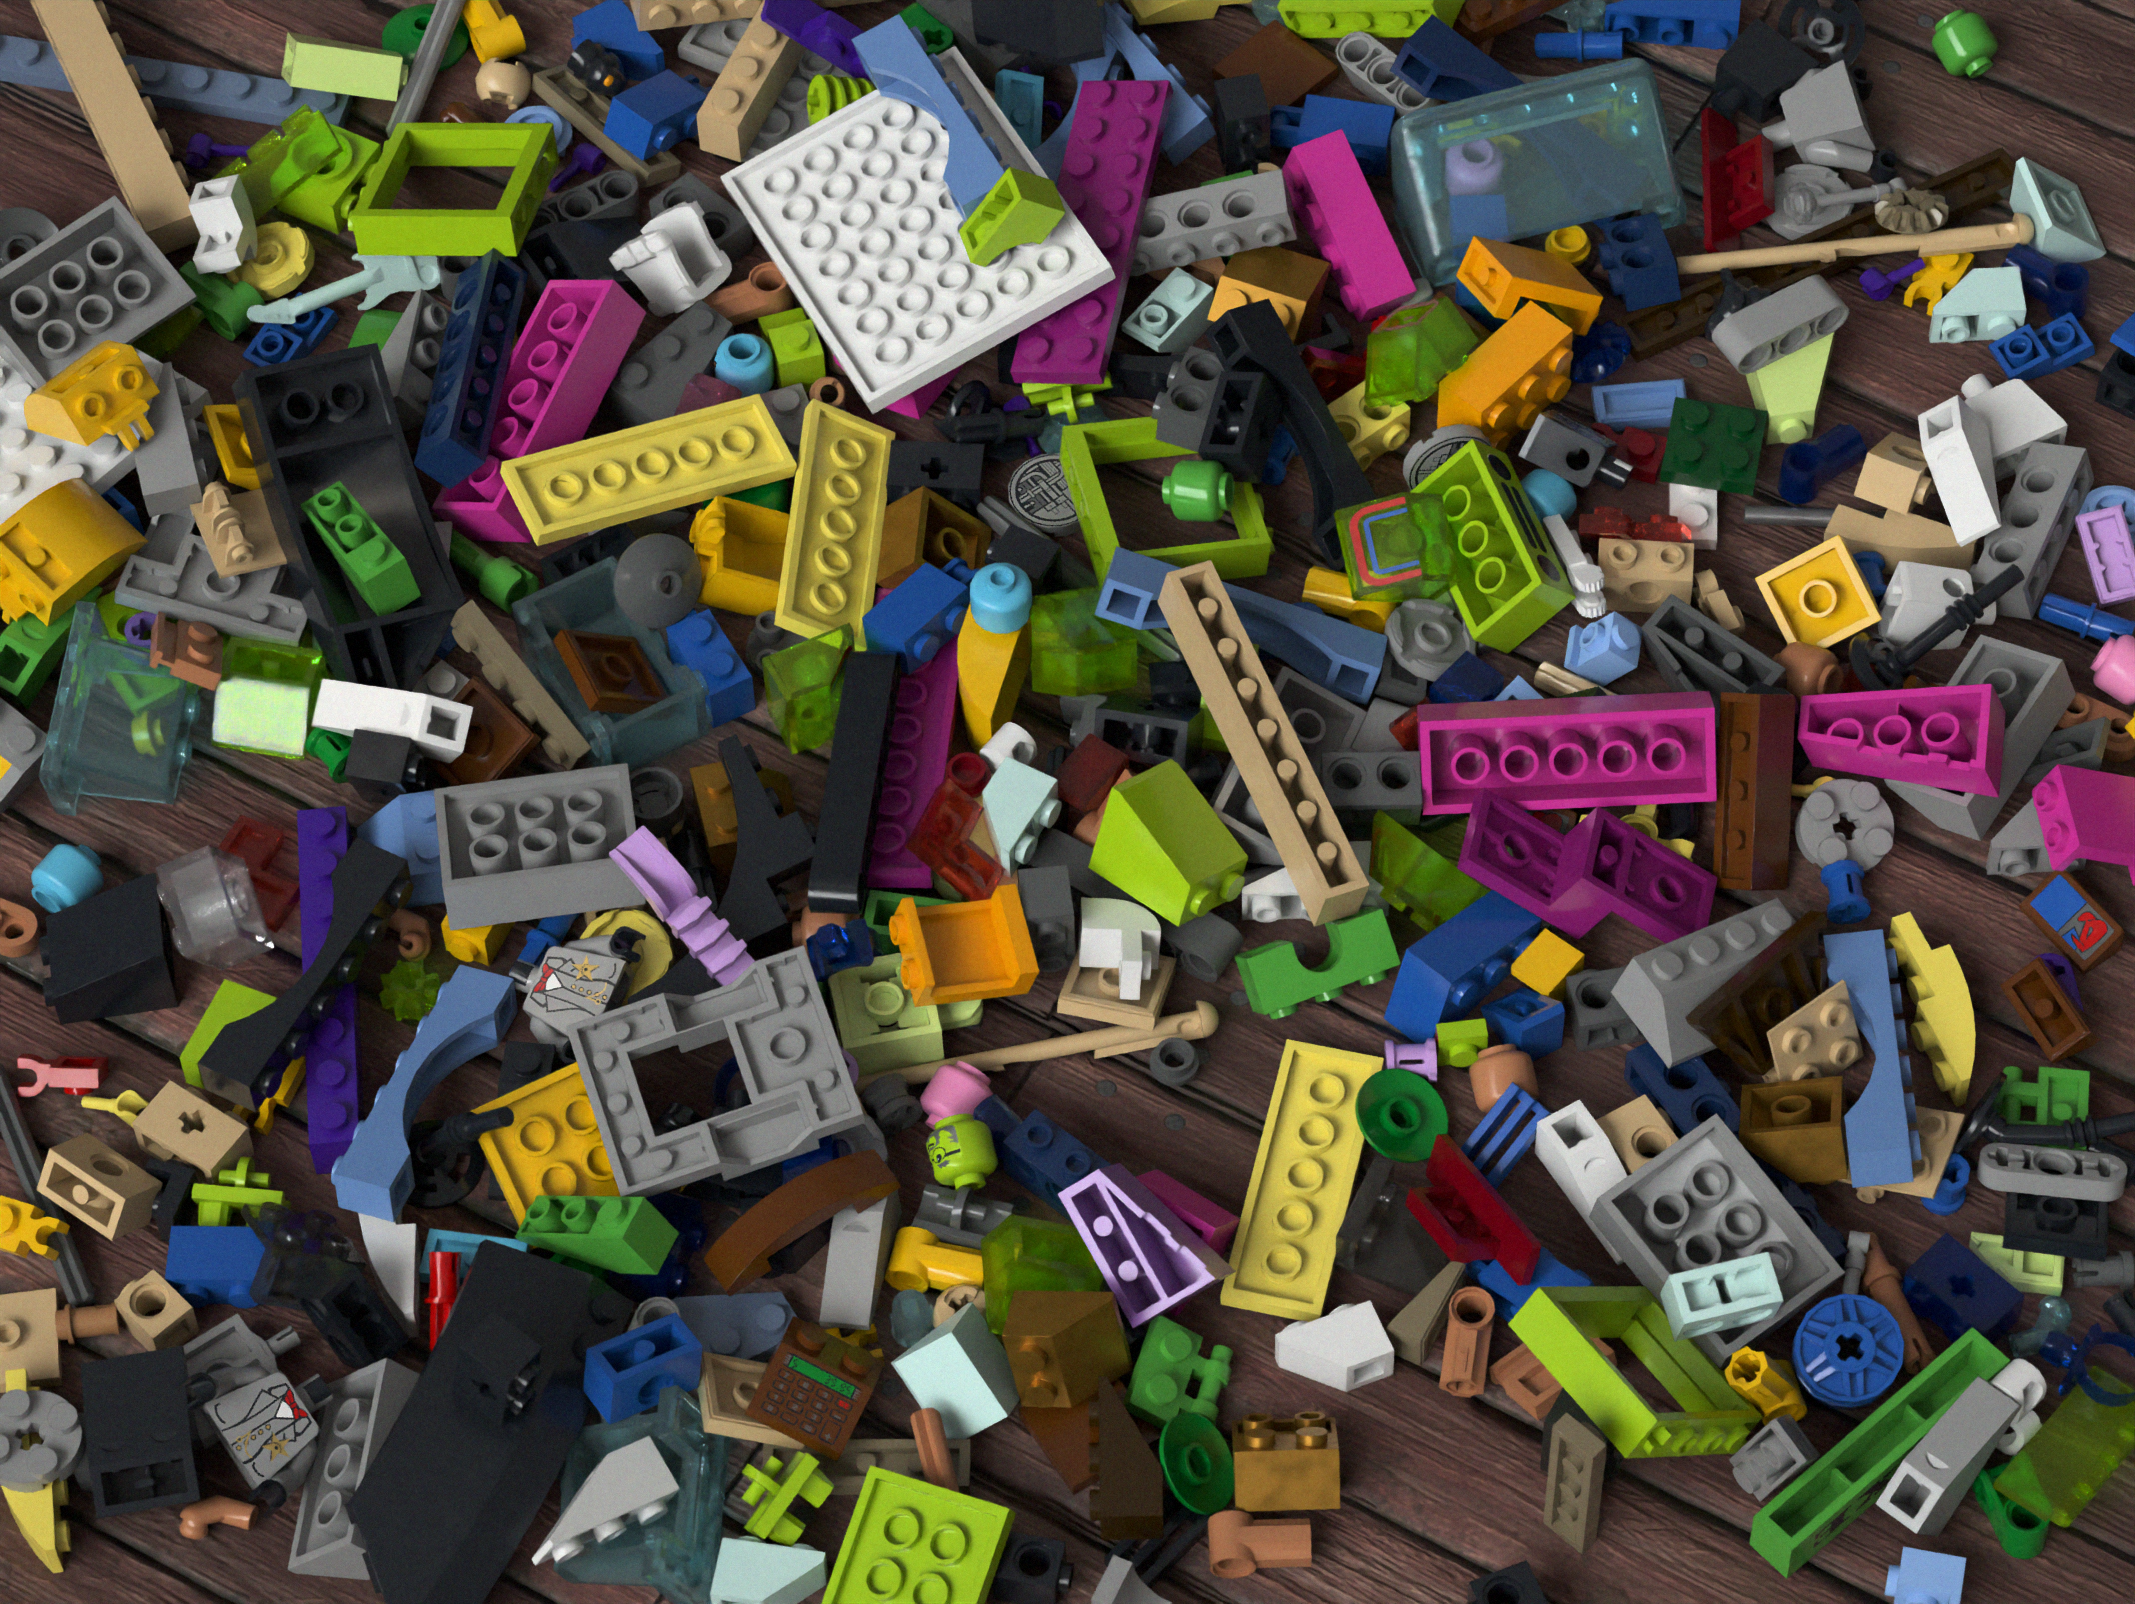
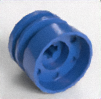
[1791,1294,1904,1411]

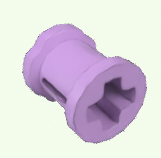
[1384,1038,1437,1083]

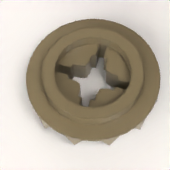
[1875,187,1949,235]

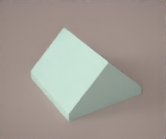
[2009,156,2107,271]
[891,1302,1020,1439]

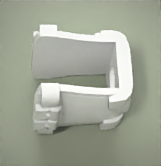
[609,201,732,317]

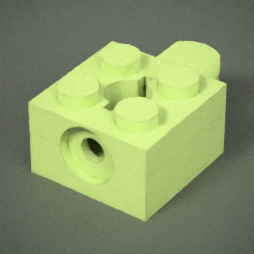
[826,952,983,1076]

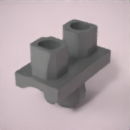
[911,1183,1014,1257]

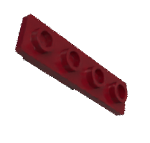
[1700,107,1775,254]
[1405,1134,1541,1286]

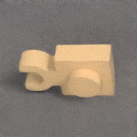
[1692,569,1745,638]

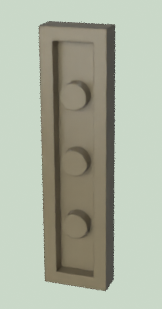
[531,63,682,188]
[450,599,592,771]
[1543,1412,1607,1555]
[762,1439,971,1495]

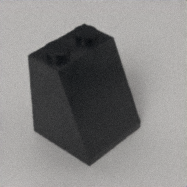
[39,873,178,1025]

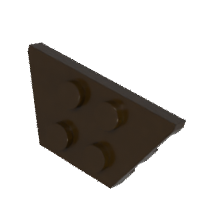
[1685,910,1827,1076]

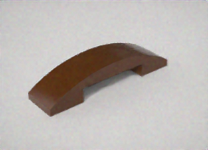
[703,1149,901,1297]

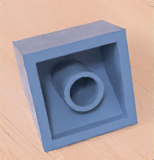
[357,790,445,908]

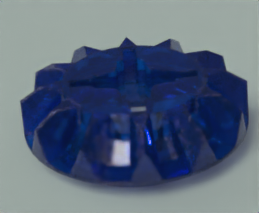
[1569,321,1631,383]

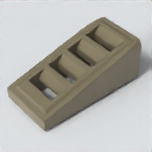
[1385,1261,1466,1366]

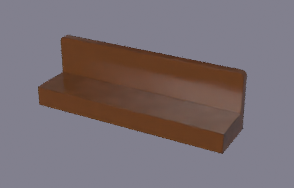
[1713,692,1795,891]

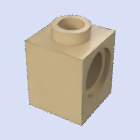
[114,1269,200,1351]

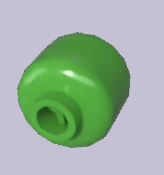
[1931,9,1998,78]
[1162,460,1235,522]

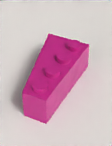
[1282,129,1417,324]
[1797,684,2006,798]

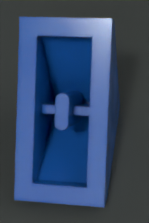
[1480,987,1565,1062]

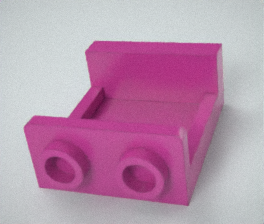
[2032,764,2135,886]

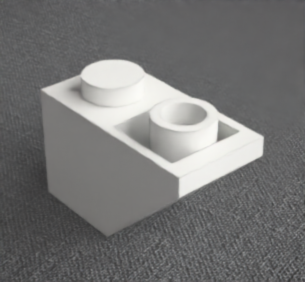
[1275,1300,1394,1392]

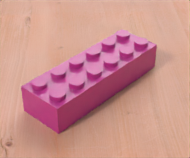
[431,280,647,543]
[1417,691,1717,815]

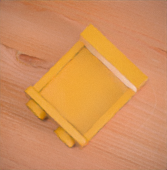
[1456,236,1603,336]
[889,884,1039,1007]

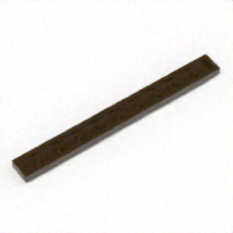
[1613,147,2016,363]

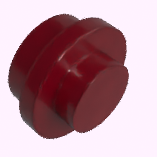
[944,752,991,799]

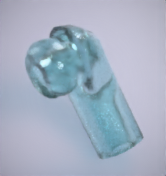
[2009,1295,2072,1359]

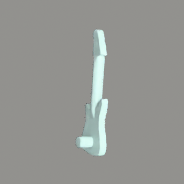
[247,253,440,324]

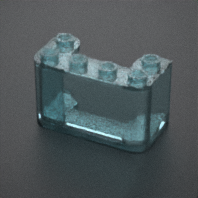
[512,555,713,773]

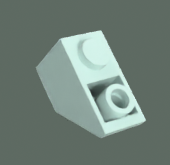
[1929,266,2026,343]
[1122,267,1214,352]
[982,756,1062,878]
[710,1536,828,1604]

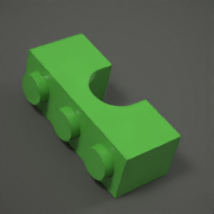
[1234,906,1401,1019]

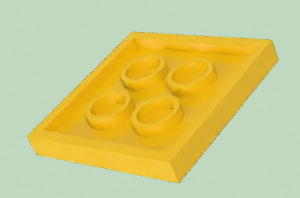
[469,1062,621,1251]

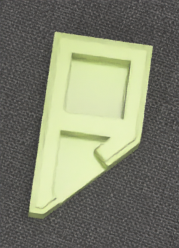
[1969,1232,2065,1296]

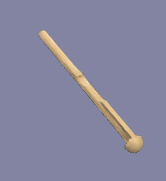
[1675,213,2035,275]
[855,1000,1219,1096]

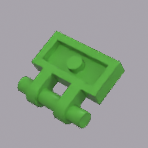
[1994,1066,2090,1151]
[1123,1315,1233,1430]

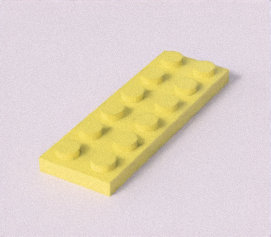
[500,394,797,546]
[774,398,896,655]
[1221,1039,1384,1322]

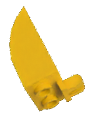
[24,340,160,452]
[0,478,149,627]
[689,495,790,616]
[957,603,1061,756]

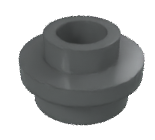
[1150,1038,1199,1086]

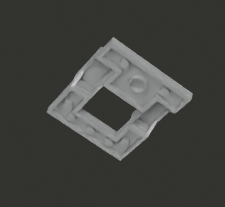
[115,421,311,653]
[565,945,866,1198]

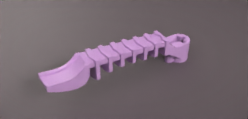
[609,825,859,1088]

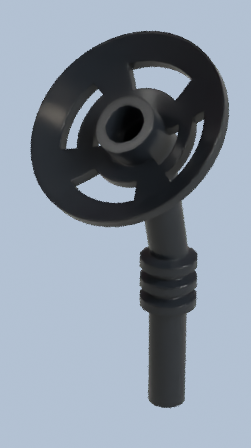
[1778,0,1866,69]
[1849,564,2025,691]
[1952,1072,2135,1155]
[406,1107,514,1209]

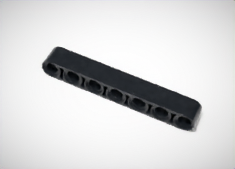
[808,651,901,914]

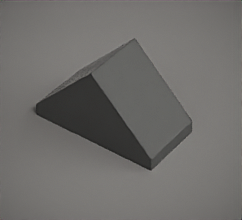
[2022,716,2111,785]

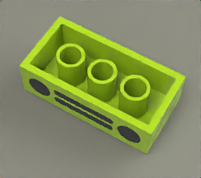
[1405,439,1576,654]

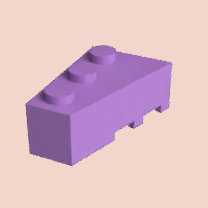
[1058,1163,1236,1328]

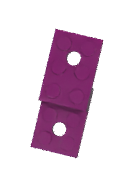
[1457,788,1717,943]

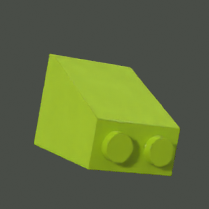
[1088,759,1248,927]

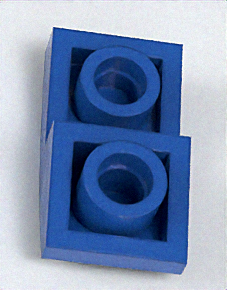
[242,292,339,367]
[1988,312,2095,381]

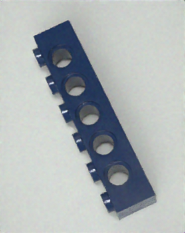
[414,248,528,490]
[1624,1042,1847,1269]

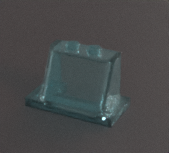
[39,601,201,816]
[553,1385,730,1604]

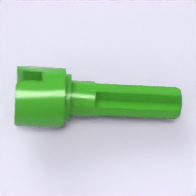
[449,528,539,614]

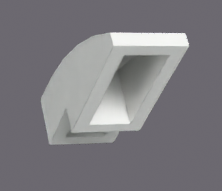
[358,1208,422,1337]

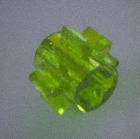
[379,960,441,1021]

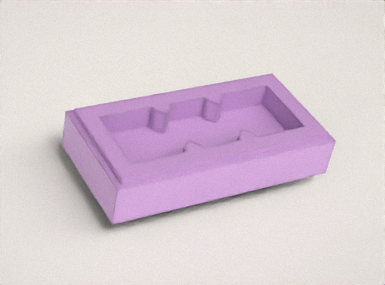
[2074,504,2135,608]

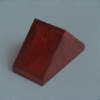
[1051,733,1129,812]

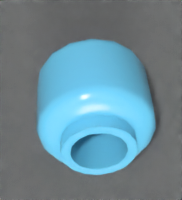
[713,333,775,400]
[1520,468,1577,528]
[970,562,1033,634]
[31,844,104,914]

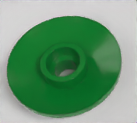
[382,4,470,73]
[1355,1069,1448,1163]
[1159,1412,1234,1515]

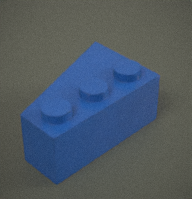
[1384,890,1542,1044]

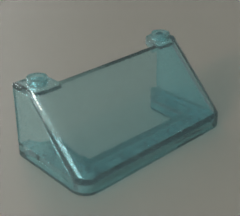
[1391,58,1686,288]

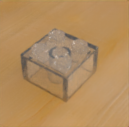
[156,845,274,970]

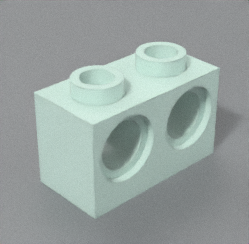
[1660,1252,1784,1342]

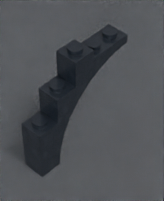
[627,734,817,1005]

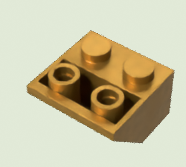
[1232,1411,1340,1512]

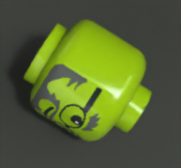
[926,1114,998,1192]

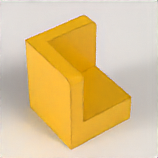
[1511,928,1585,1002]

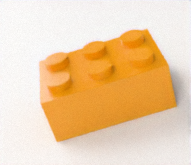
[1437,300,1573,452]

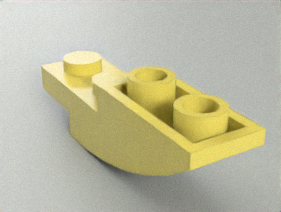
[1885,911,1976,1107]
[1,1368,71,1573]

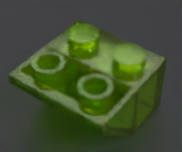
[1364,296,1479,408]
[1030,586,1137,697]
[211,636,329,761]
[980,1214,1103,1335]

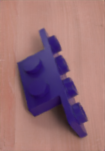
[760,0,871,82]

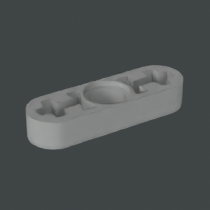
[1977,1143,2128,1202]

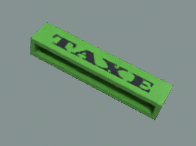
[1749,1327,2010,1579]

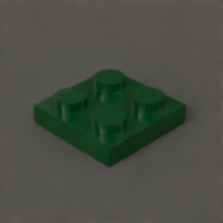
[1660,397,1768,496]

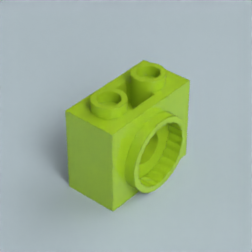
[272,119,382,235]

